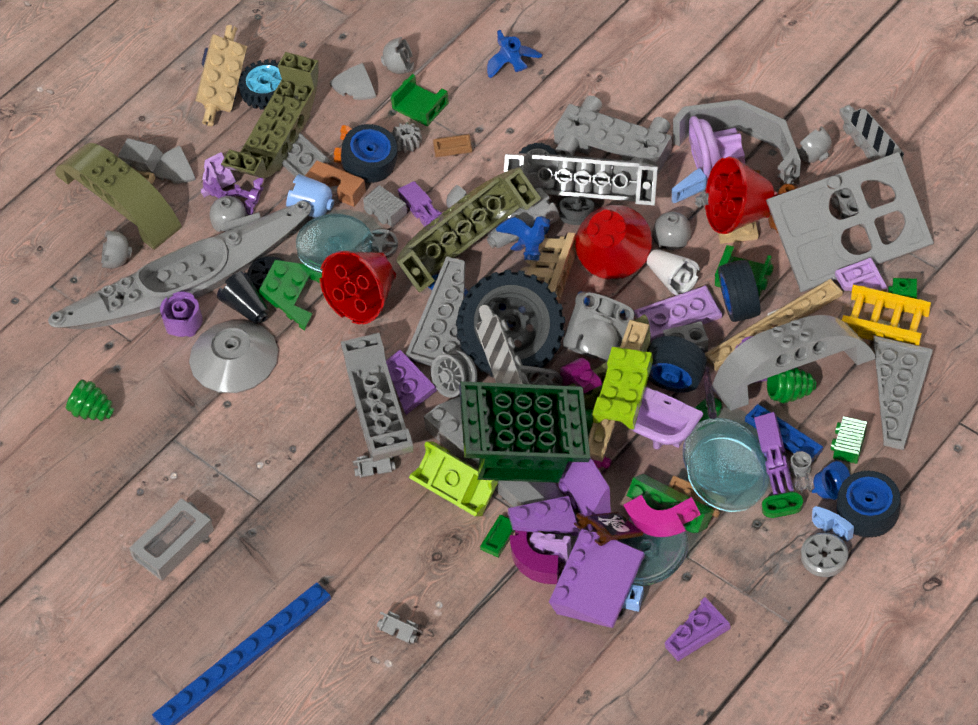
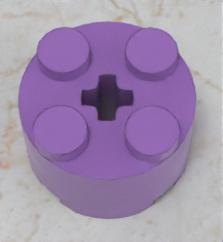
[160,292,202,337]

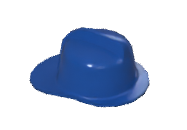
[811,461,850,500]

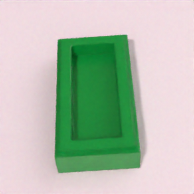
[480,515,515,558]

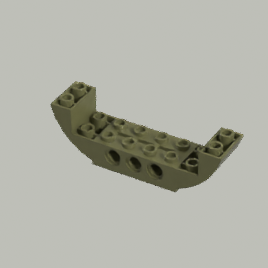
[221,52,319,178]

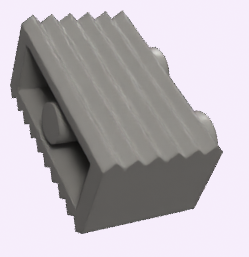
[117,138,162,172]
[363,185,407,227]

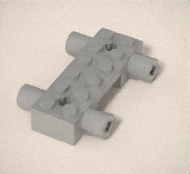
[554,95,672,176]

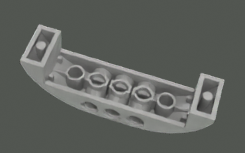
[504,154,658,206]
[712,315,875,411]
[341,333,413,462]

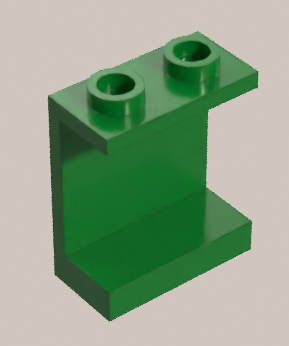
[391,74,449,127]
[715,245,774,297]

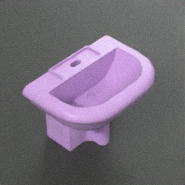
[689,116,745,185]
[631,387,703,449]

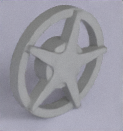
[362,229,398,258]

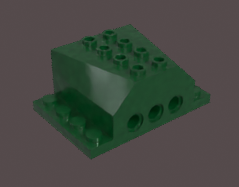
[459,381,590,483]

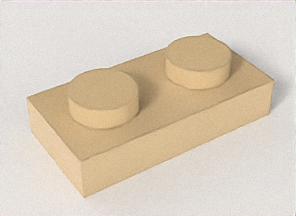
[718,222,758,244]

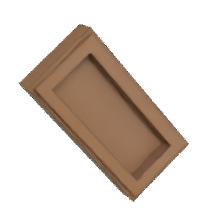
[433,134,472,157]

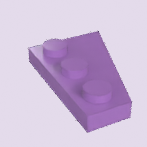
[508,496,580,536]
[665,597,731,661]

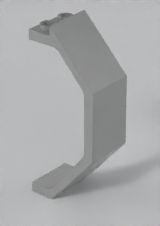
[673,99,801,192]

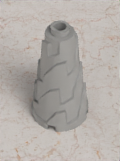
[486,187,560,248]

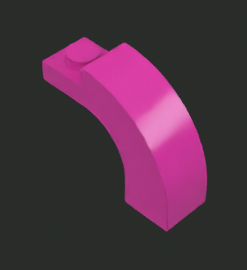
[624,495,701,537]

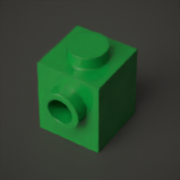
[888,278,917,299]

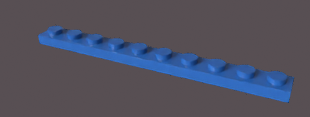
[152,582,331,725]

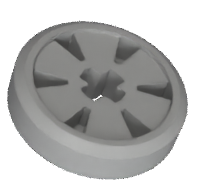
[801,533,848,577]

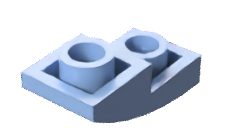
[812,506,854,542]

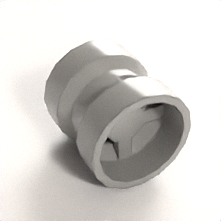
[790,451,812,480]

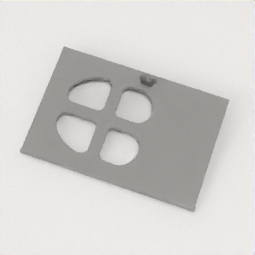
[766,152,934,293]

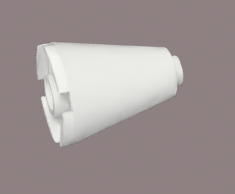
[647,249,699,295]

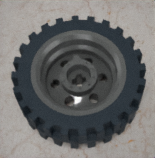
[456,270,565,378]

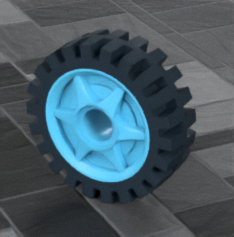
[238,59,282,110]

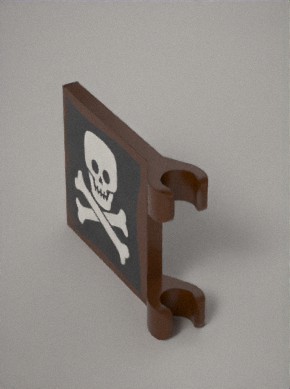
[574,512,643,546]

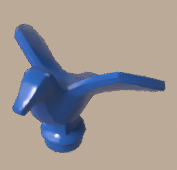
[487,30,542,78]
[496,216,550,261]

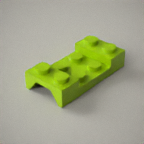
[592,347,653,430]
[409,441,498,517]

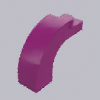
[560,358,602,393]
[510,530,559,584]

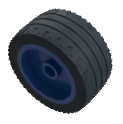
[341,124,398,183]
[718,260,761,322]
[647,336,707,393]
[836,470,901,538]

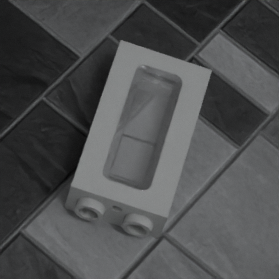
[129,498,214,581]

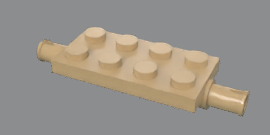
[195,25,247,126]

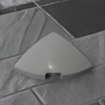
[330,63,376,100]
[150,146,196,183]

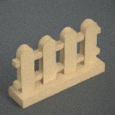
[521,233,577,303]

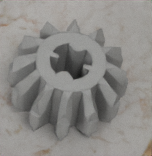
[391,122,422,154]

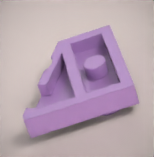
[201,152,236,197]
[835,258,888,292]
[530,532,571,564]

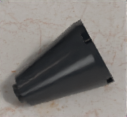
[217,271,269,323]

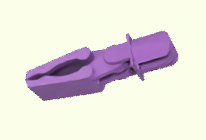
[398,181,442,227]
[754,412,794,495]

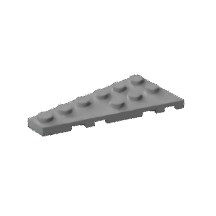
[406,256,465,366]
[873,336,933,450]

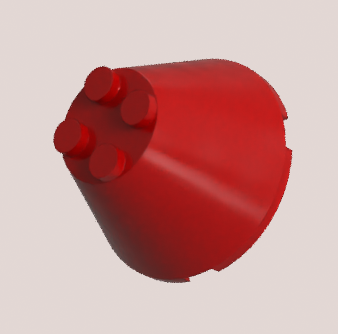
[705,156,778,234]
[575,205,652,280]
[320,251,396,324]

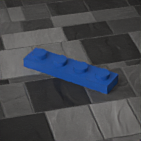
[745,404,823,463]

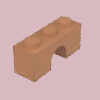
[305,161,366,207]

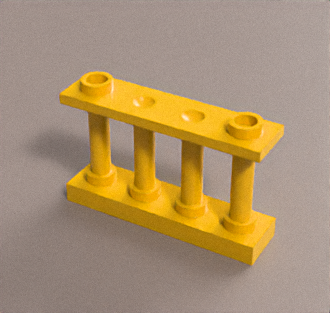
[842,285,931,346]

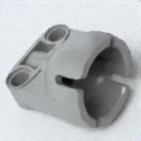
[563,292,634,362]

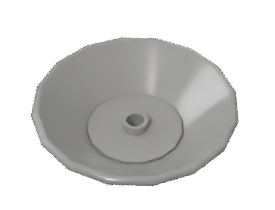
[189,320,278,393]

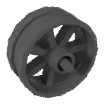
[559,196,594,225]

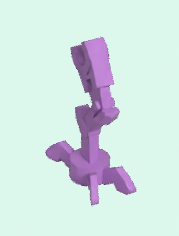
[203,177,264,215]

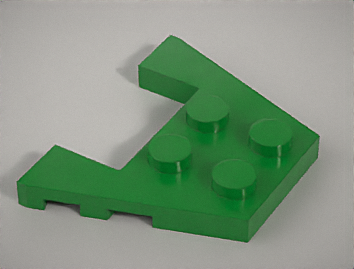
[259,260,322,331]

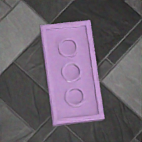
[634,285,722,342]

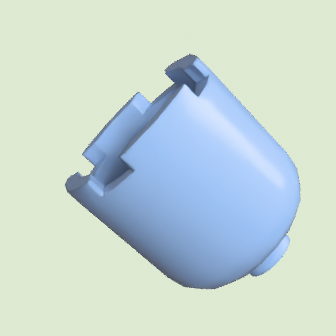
[286,174,334,218]

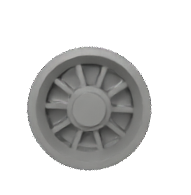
[431,350,478,398]

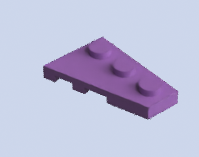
[386,350,437,415]

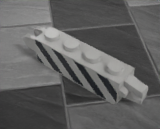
[839,105,906,169]
[476,304,529,384]

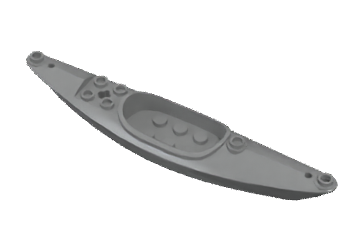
[48,201,311,329]

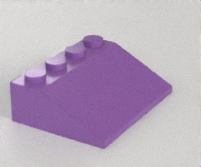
[558,457,611,531]
[549,529,645,628]

